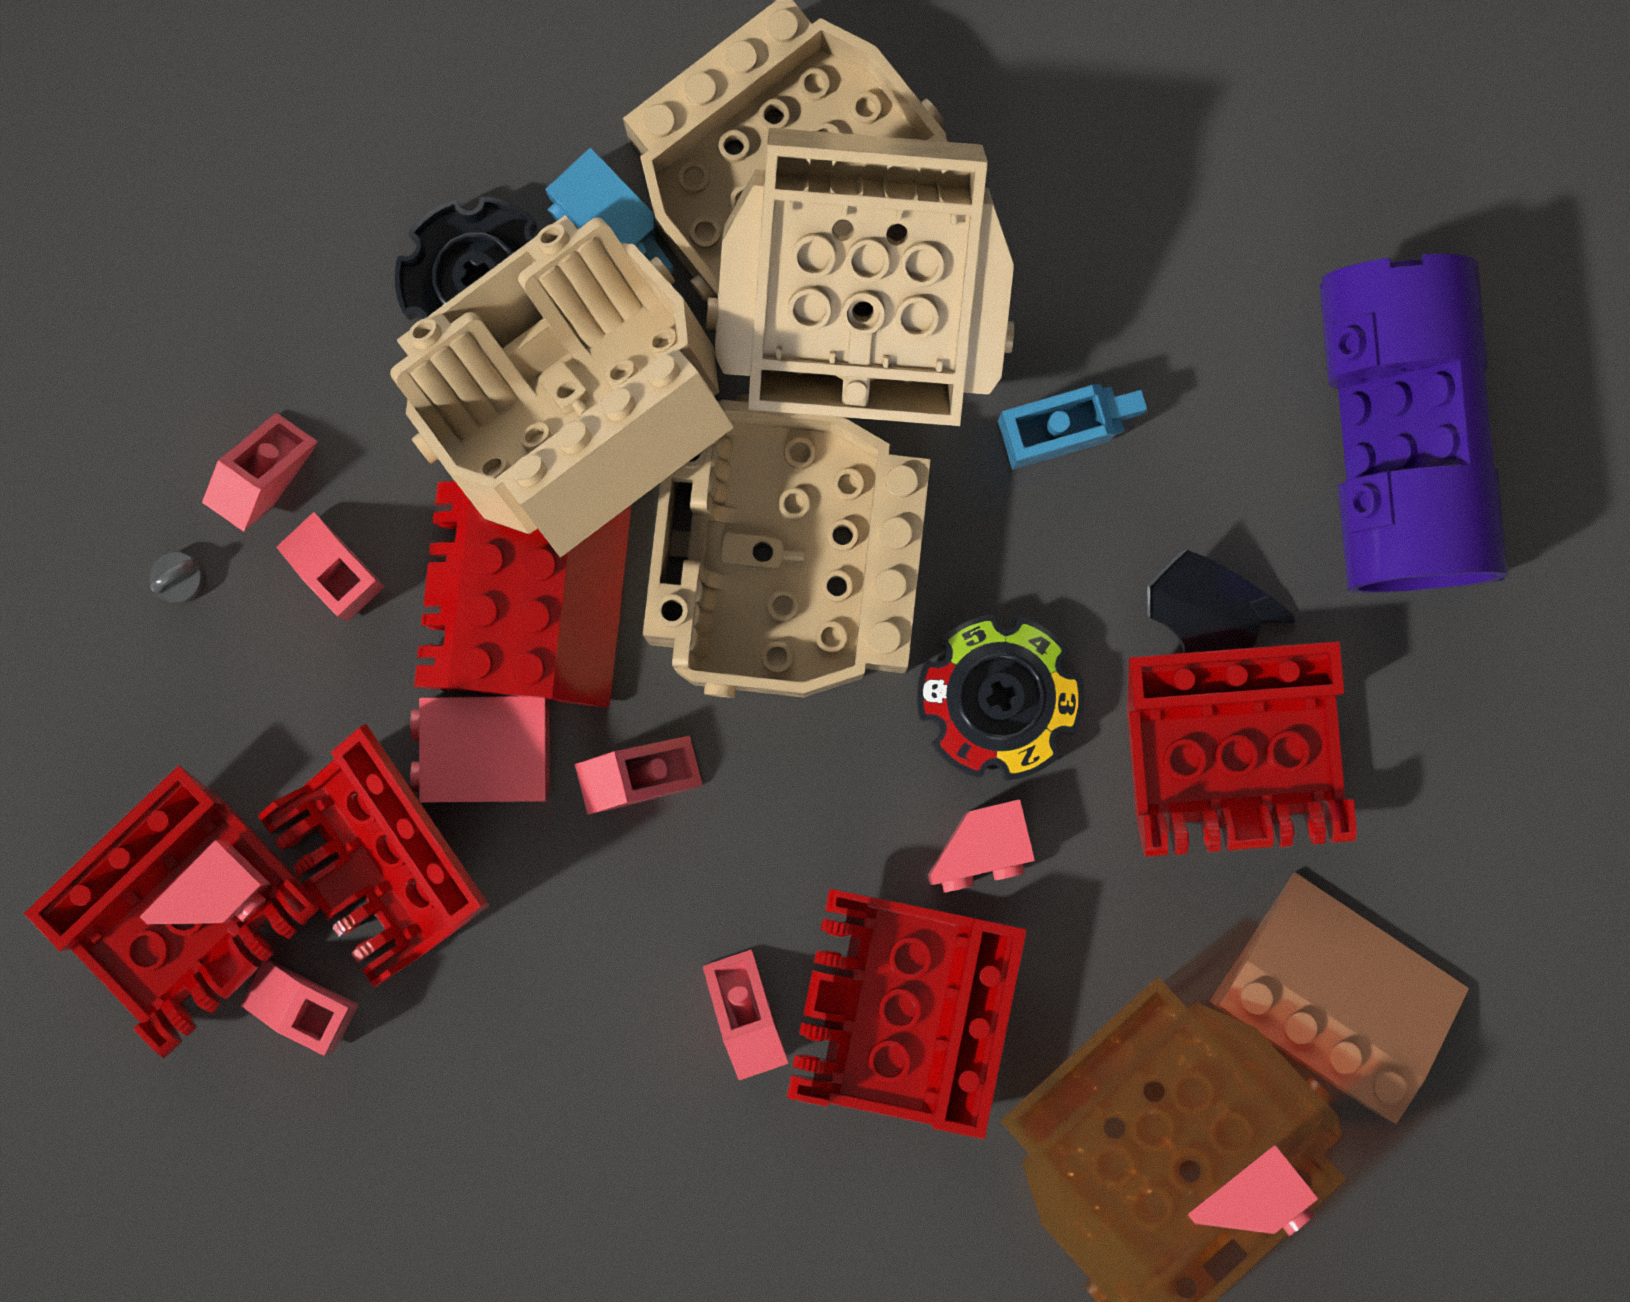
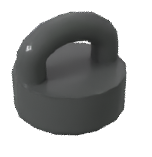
[149,552,204,604]

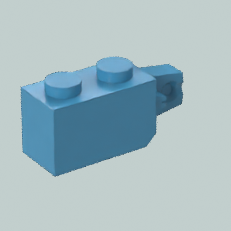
[545,148,674,274]
[998,384,1147,470]

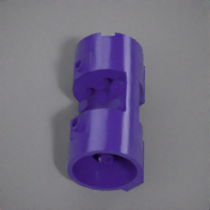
[1320,254,1508,593]

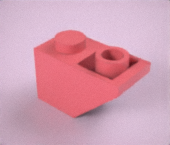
[276,512,385,622]
[928,799,1035,893]
[240,959,359,1056]

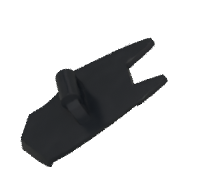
[1147,549,1295,653]

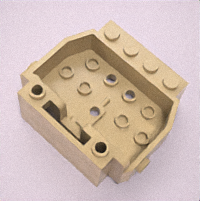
[623,0,948,305]
[706,128,1014,426]
[390,215,734,557]
[643,394,930,698]

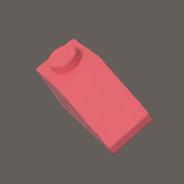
[202,412,318,532]
[574,736,703,815]
[140,840,271,924]
[703,949,789,1080]
[1188,1145,1318,1236]

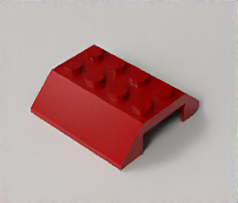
[414,481,632,708]
[1127,641,1357,857]
[258,724,490,988]
[23,765,320,1058]
[786,888,1027,1140]

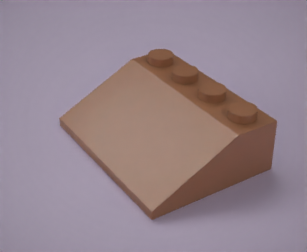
[1209,872,1469,1124]

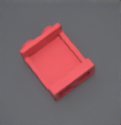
[410,696,550,804]

